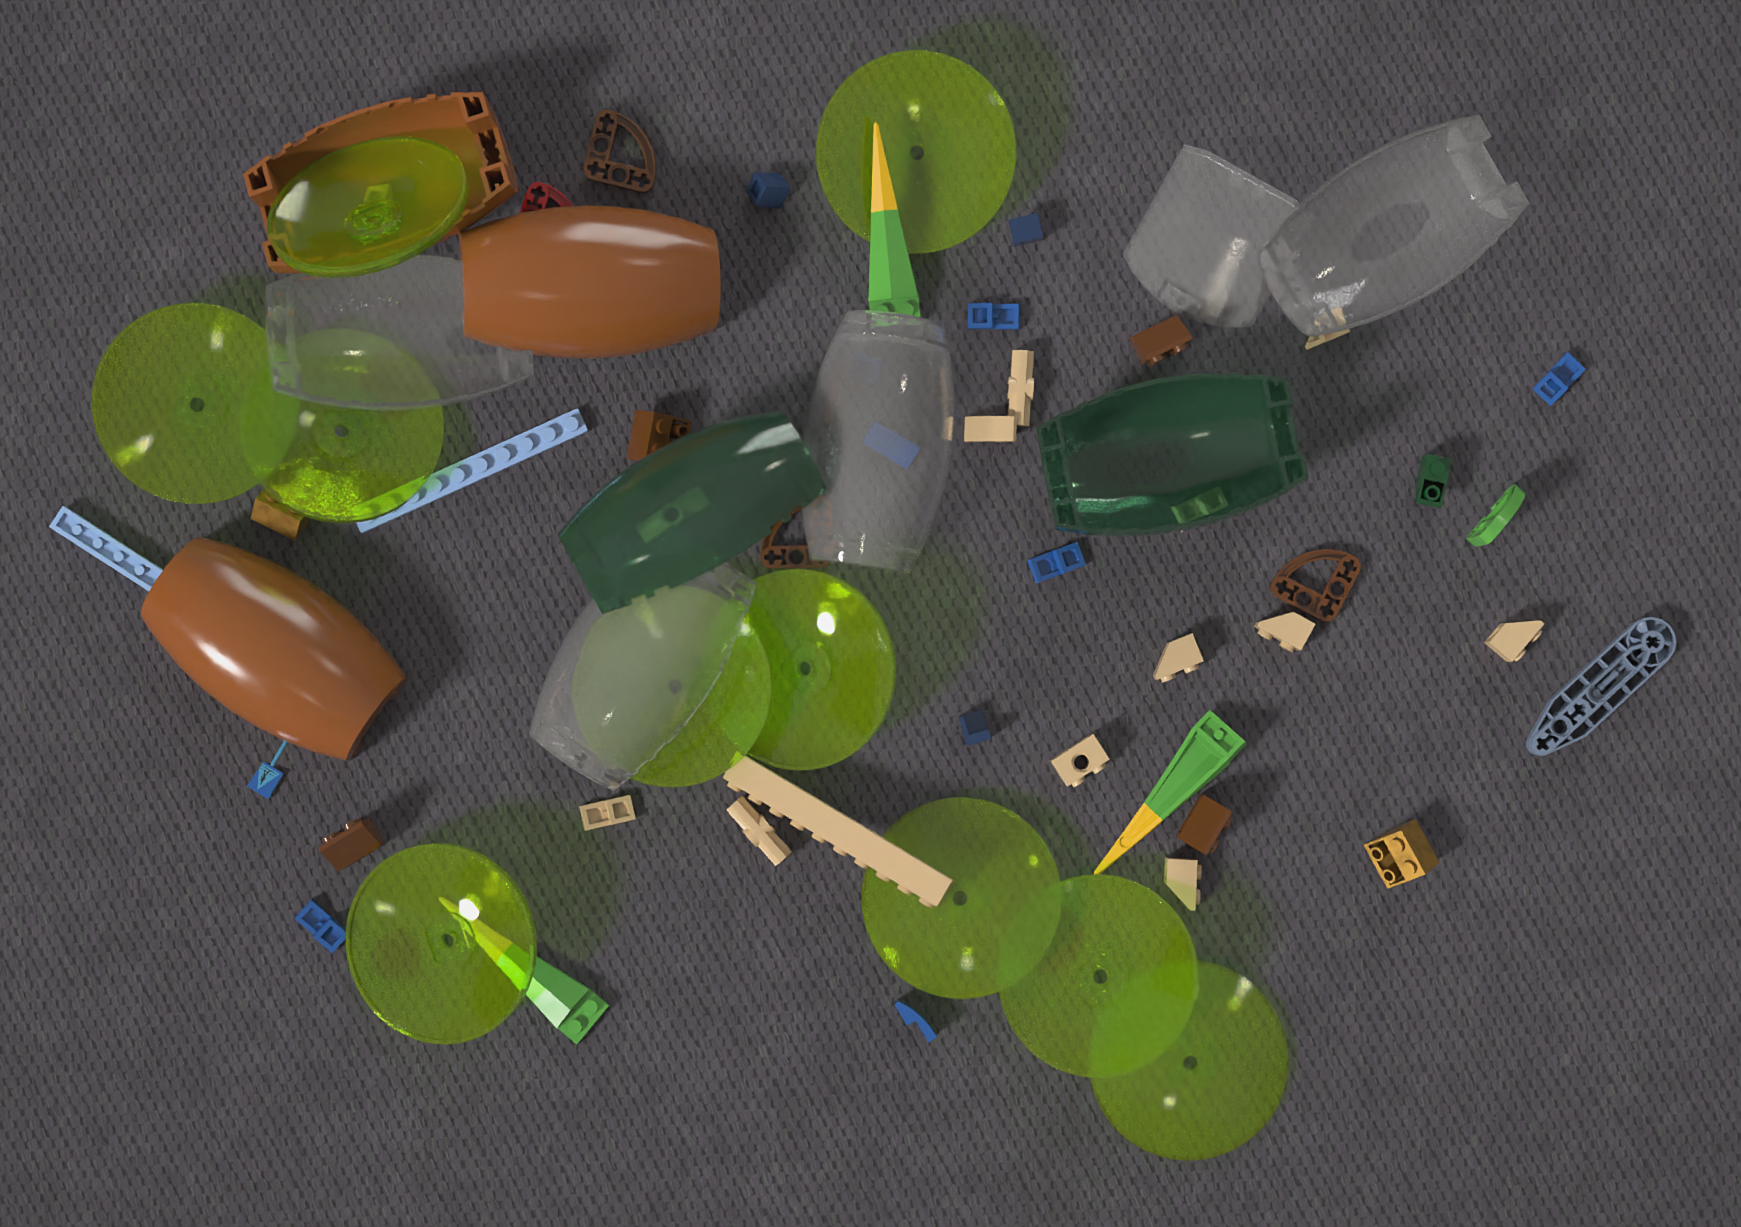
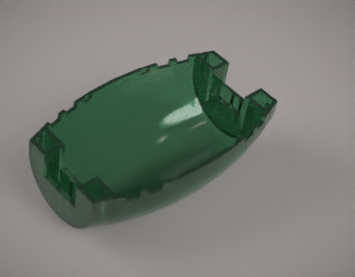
[1036,373,1309,537]
[557,410,827,614]

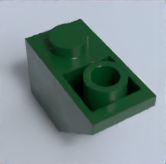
[1416,454,1452,508]

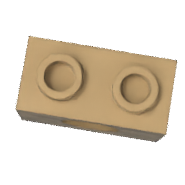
[1050,733,1109,787]

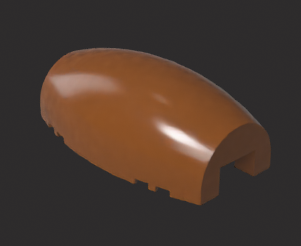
[243,92,518,274]
[459,205,721,359]
[141,537,407,761]

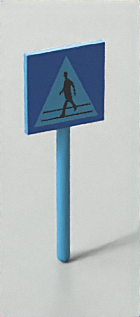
[247,741,288,799]

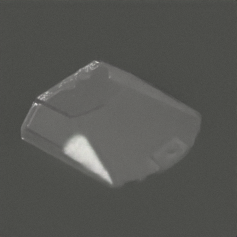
[1122,144,1314,328]

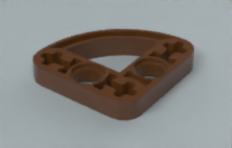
[584,110,656,193]
[760,495,833,569]
[1270,549,1361,622]

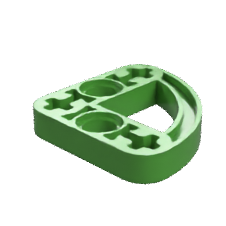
[1466,484,1525,547]

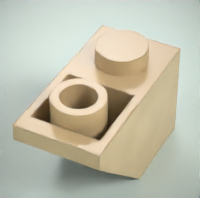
[1254,612,1315,652]
[1484,620,1544,662]
[1153,633,1204,683]
[1164,857,1202,911]

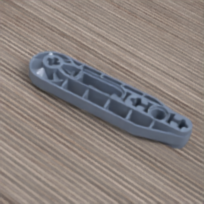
[1526,617,1676,756]

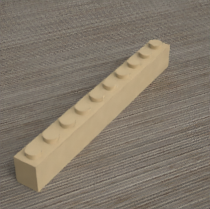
[723,752,955,909]

